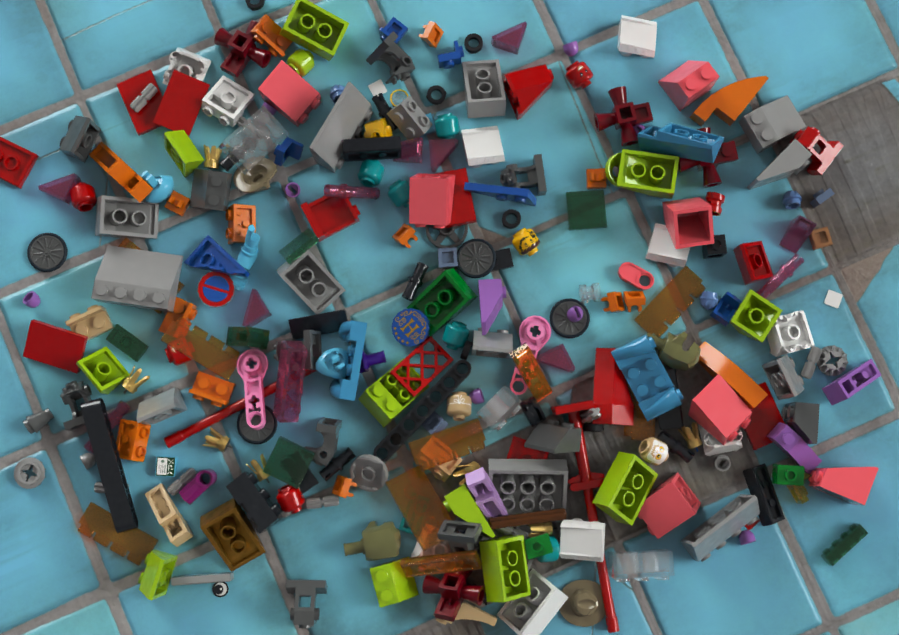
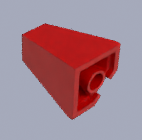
[503,64,554,120]

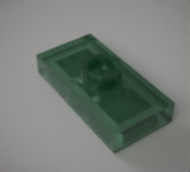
[106,324,149,362]

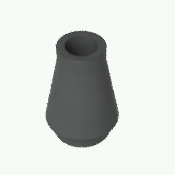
[23,408,54,434]

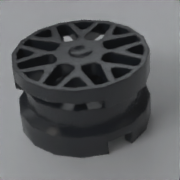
[520,396,546,427]

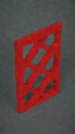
[389,336,454,398]

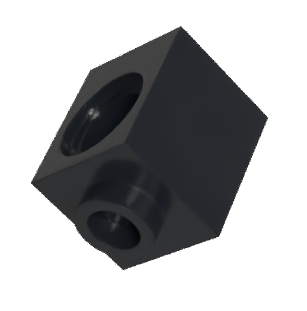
[702,234,727,259]

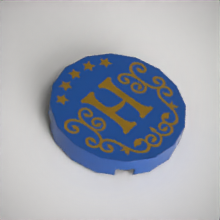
[392,308,430,347]

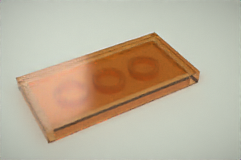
[386,465,452,552]

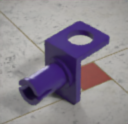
[348,350,386,373]

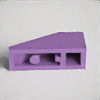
[478,279,506,335]
[822,359,881,405]
[767,422,822,475]

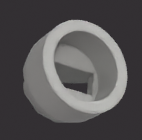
[80,453,96,470]
[715,455,731,471]

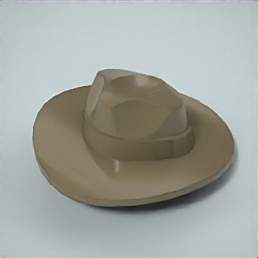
[233,157,277,193]
[559,579,606,627]

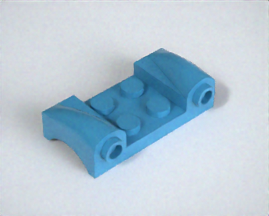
[329,320,367,401]
[611,333,684,421]

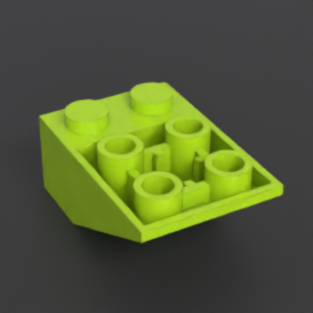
[358,358,429,427]

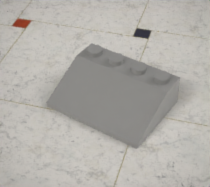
[309,82,373,173]
[91,245,183,312]
[488,458,568,522]
[680,494,760,562]

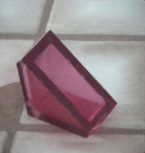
[491,21,527,55]
[393,137,423,163]
[429,138,459,173]
[38,173,81,204]
[779,215,816,254]
[242,289,272,329]
[536,344,575,373]

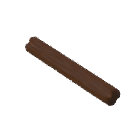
[489,508,567,529]

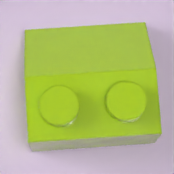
[370,556,419,608]

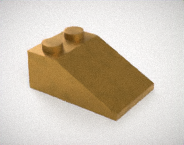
[200,498,265,572]

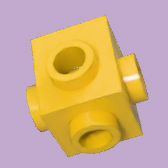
[364,118,393,138]

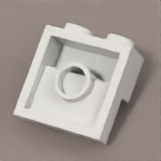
[201,75,255,127]

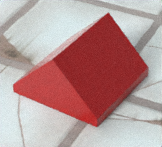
[733,241,774,285]

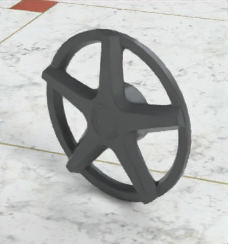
[426,224,468,248]

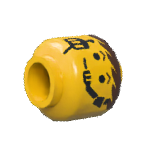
[512,227,540,256]

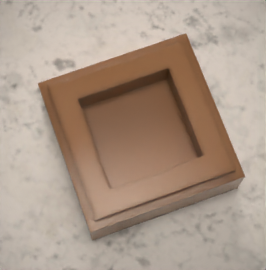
[807,227,833,250]

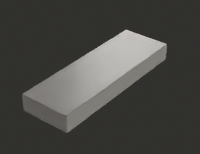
[171,572,234,586]

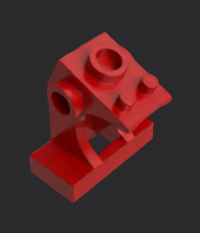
[789,126,843,175]

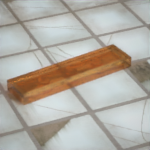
[509,342,553,402]
[400,550,482,577]

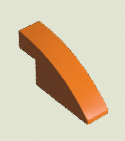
[690,76,769,127]
[89,141,153,203]
[698,341,768,409]

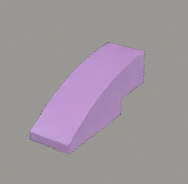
[465,467,508,521]

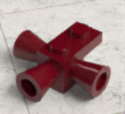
[214,20,271,78]
[594,86,653,147]
[678,127,738,188]
[422,561,485,622]

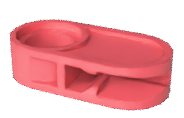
[618,262,654,291]

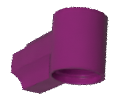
[179,469,217,505]

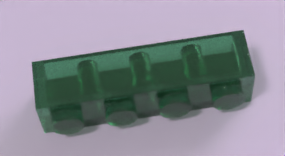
[821,523,868,566]

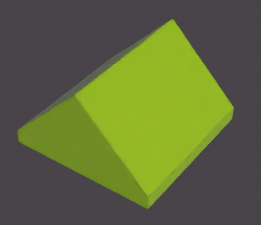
[164,130,204,178]
[729,289,783,343]
[76,346,130,395]

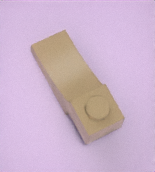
[145,483,194,547]
[433,600,497,626]

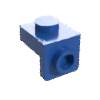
[379,17,408,44]
[438,41,464,69]
[274,137,304,166]
[710,292,742,327]

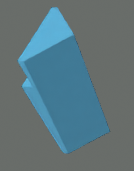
[637,123,724,163]

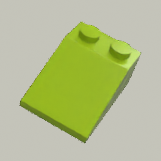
[617,149,679,199]
[443,484,496,538]
[138,550,178,600]

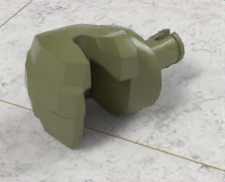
[647,332,701,371]
[343,521,401,561]

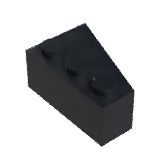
[226,472,283,534]

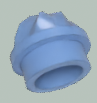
[330,84,345,103]
[782,190,802,210]
[699,291,719,310]

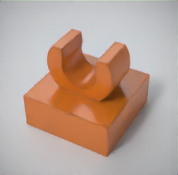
[418,21,444,48]
[586,168,607,189]
[164,190,190,217]
[392,223,418,248]
[623,291,646,312]
[601,292,625,312]
[332,475,357,498]

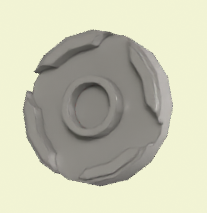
[350,454,389,492]

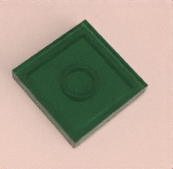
[566,190,607,231]
[279,228,319,264]
[263,436,316,489]

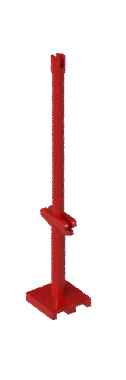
[551,400,619,633]

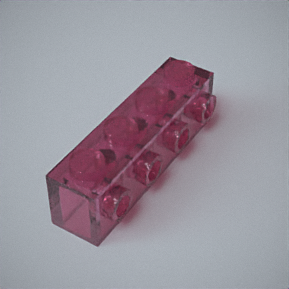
[273,341,308,423]

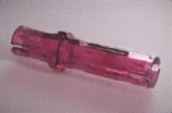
[324,184,380,200]
[756,253,804,299]
[84,400,131,454]

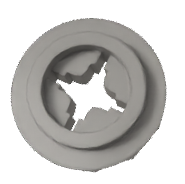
[817,345,849,376]
[14,457,46,489]

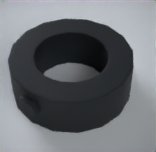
[245,0,265,11]
[464,33,483,54]
[426,85,446,105]
[502,209,521,229]
[460,341,473,360]
[583,424,604,432]

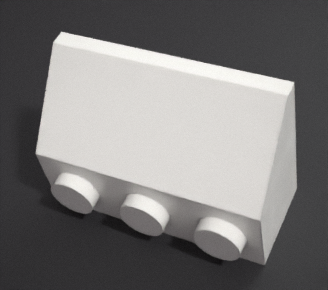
[497,568,569,635]

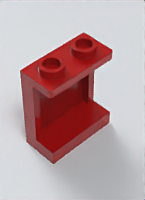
[300,185,360,242]

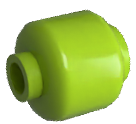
[287,49,315,77]

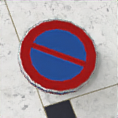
[197,271,236,308]

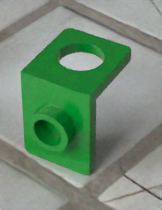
[772,464,805,486]
[524,533,553,560]

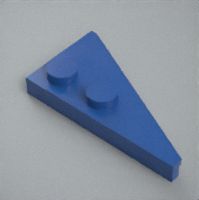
[464,182,537,206]
[184,235,250,277]

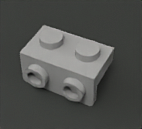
[387,96,433,143]

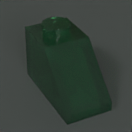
[226,327,270,350]

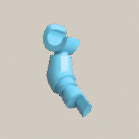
[230,224,260,291]

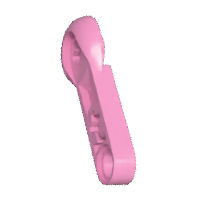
[510,315,551,395]
[236,349,269,430]

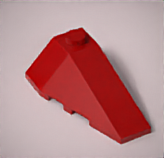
[592,348,634,426]

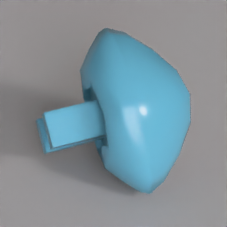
[140,171,174,203]
[315,348,348,379]

